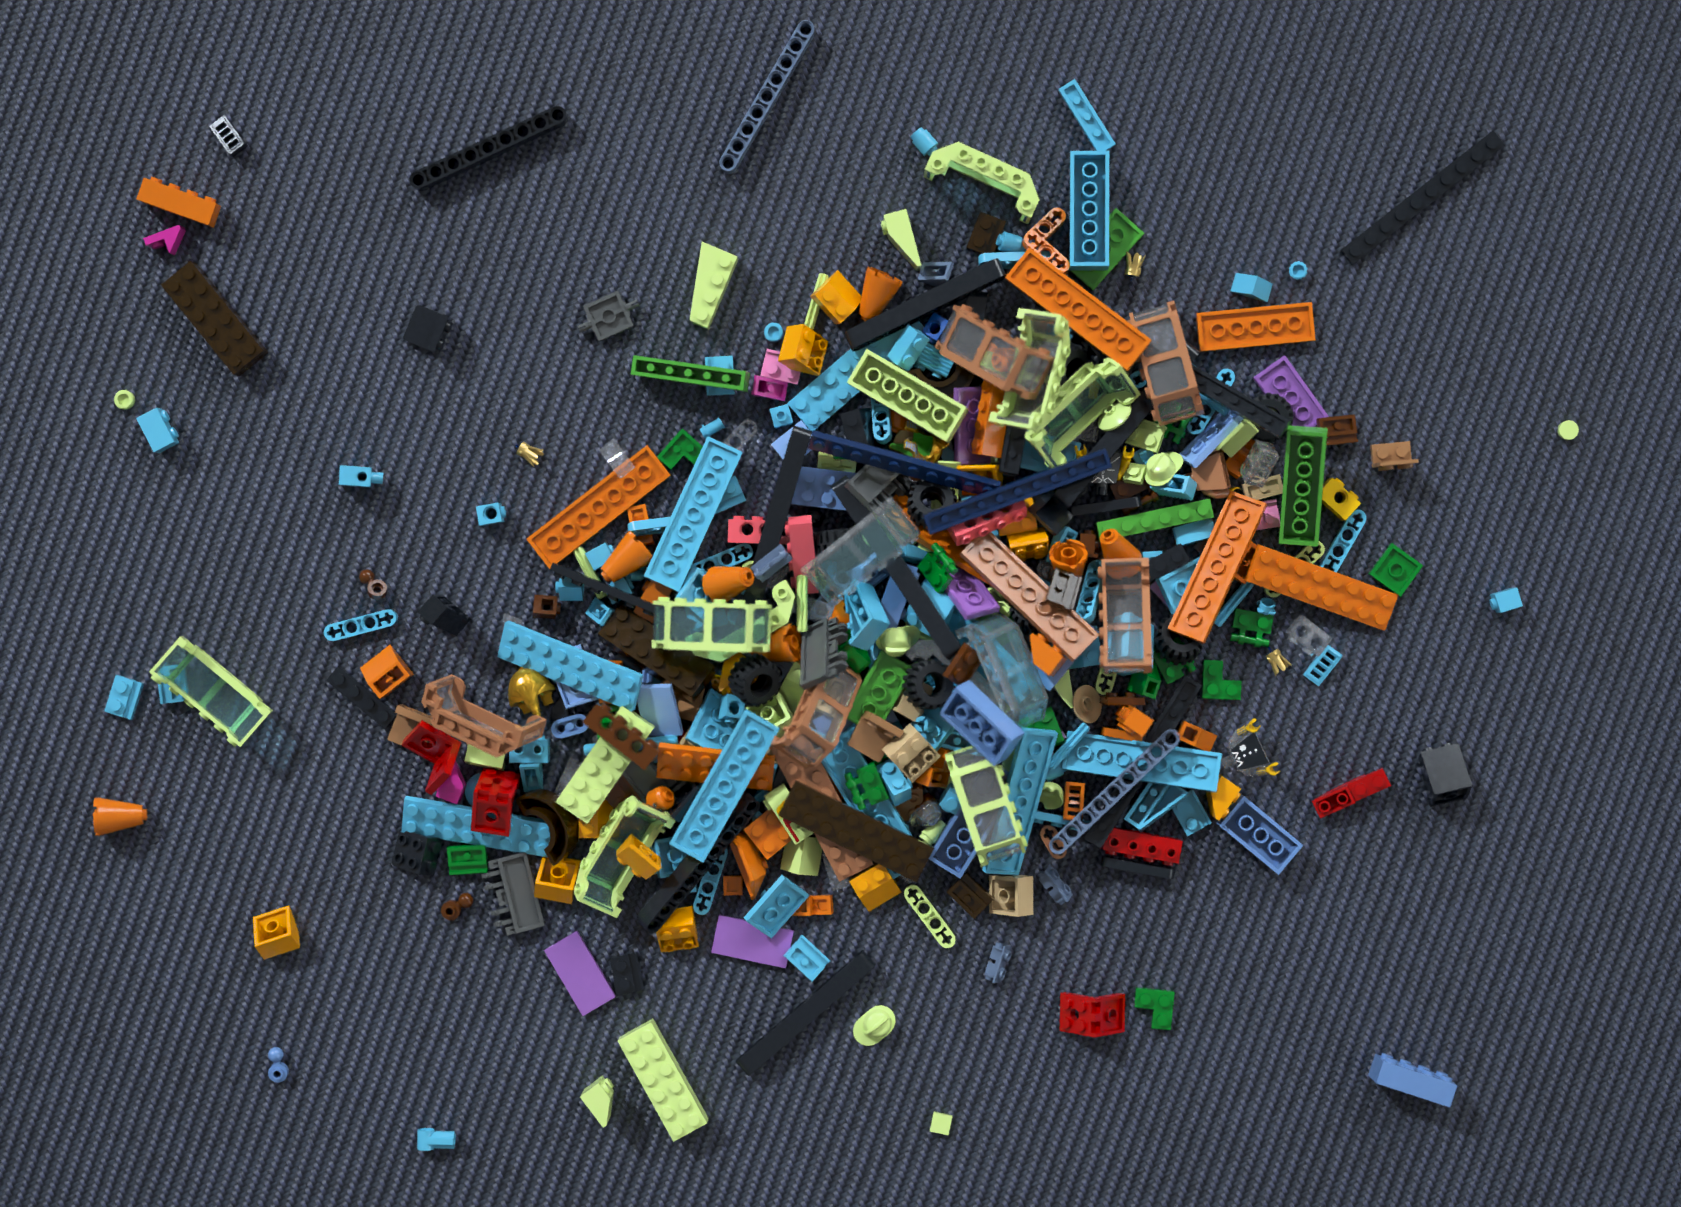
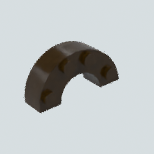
[907,352,976,399]
[515,789,579,866]

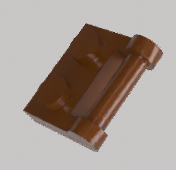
[1109,479,1159,516]

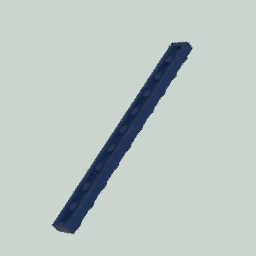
[808,430,1001,495]
[922,448,1112,535]

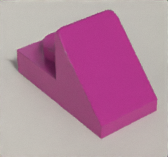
[143,225,186,255]
[752,375,788,401]

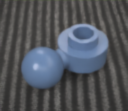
[268,1047,289,1083]

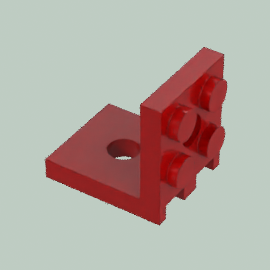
[402,720,461,795]
[471,768,521,837]
[1060,992,1125,1038]

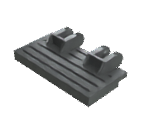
[845,444,912,516]
[800,617,848,690]
[622,750,688,816]
[481,852,545,936]

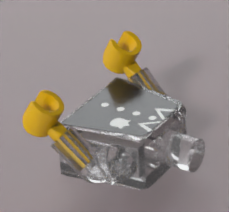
[1221,719,1281,776]

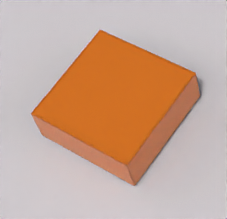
[723,875,743,896]

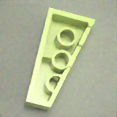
[690,242,739,330]

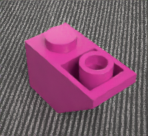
[436,760,466,804]

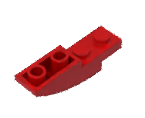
[1312,767,1391,818]

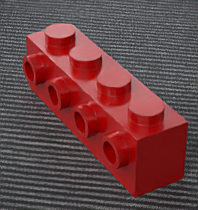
[1102,827,1183,866]

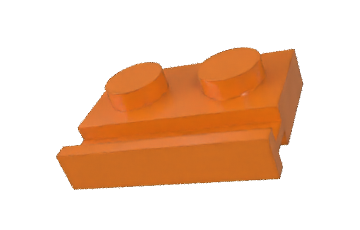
[1101,726,1143,741]

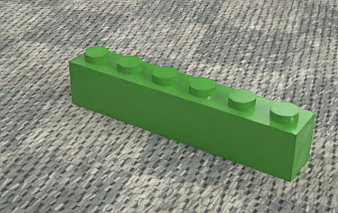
[631,355,750,392]
[1094,499,1214,542]

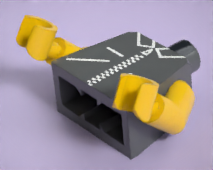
[1074,444,1134,495]

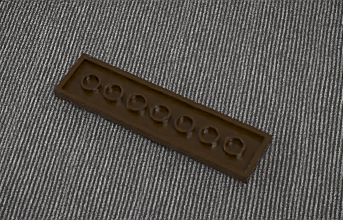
[778,780,934,882]

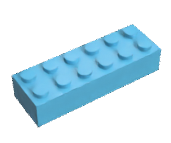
[1069,151,1109,271]

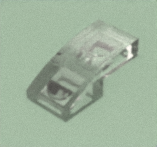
[599,438,635,479]
[791,597,835,621]

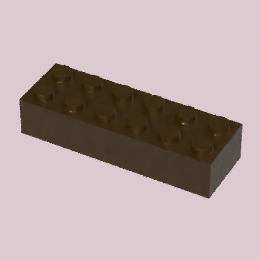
[161,261,269,377]
[598,604,716,703]

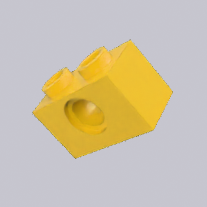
[1322,478,1361,521]

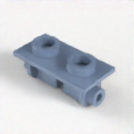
[750,544,793,583]
[1037,864,1073,905]
[984,942,1012,983]

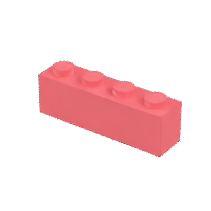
[785,515,819,594]

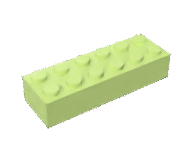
[847,349,969,443]
[556,706,655,824]
[618,1019,708,1142]

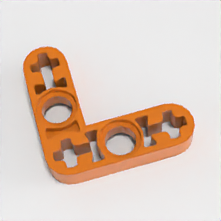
[1022,208,1070,274]

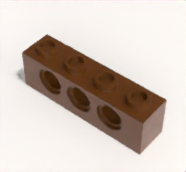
[583,702,660,770]

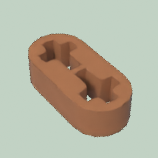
[1039,824,1067,859]

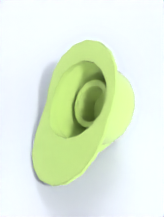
[1144,452,1183,486]
[876,626,920,657]
[853,1005,895,1046]

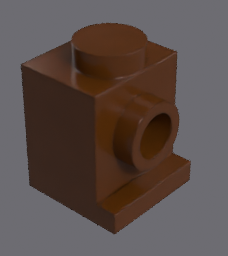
[1078,530,1099,558]
[532,595,561,619]

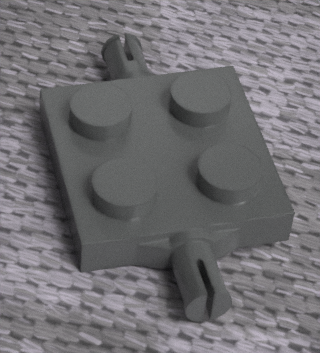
[577,291,640,342]

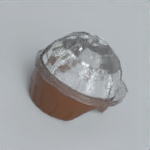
[909,793,942,827]

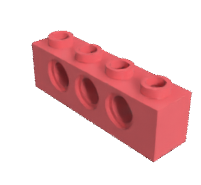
[947,500,1027,546]
[728,516,790,545]

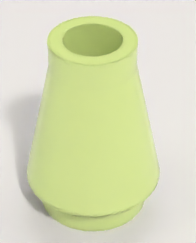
[919,818,946,845]

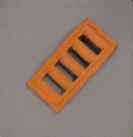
[1063,781,1085,821]

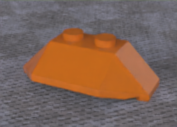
[730,831,769,900]

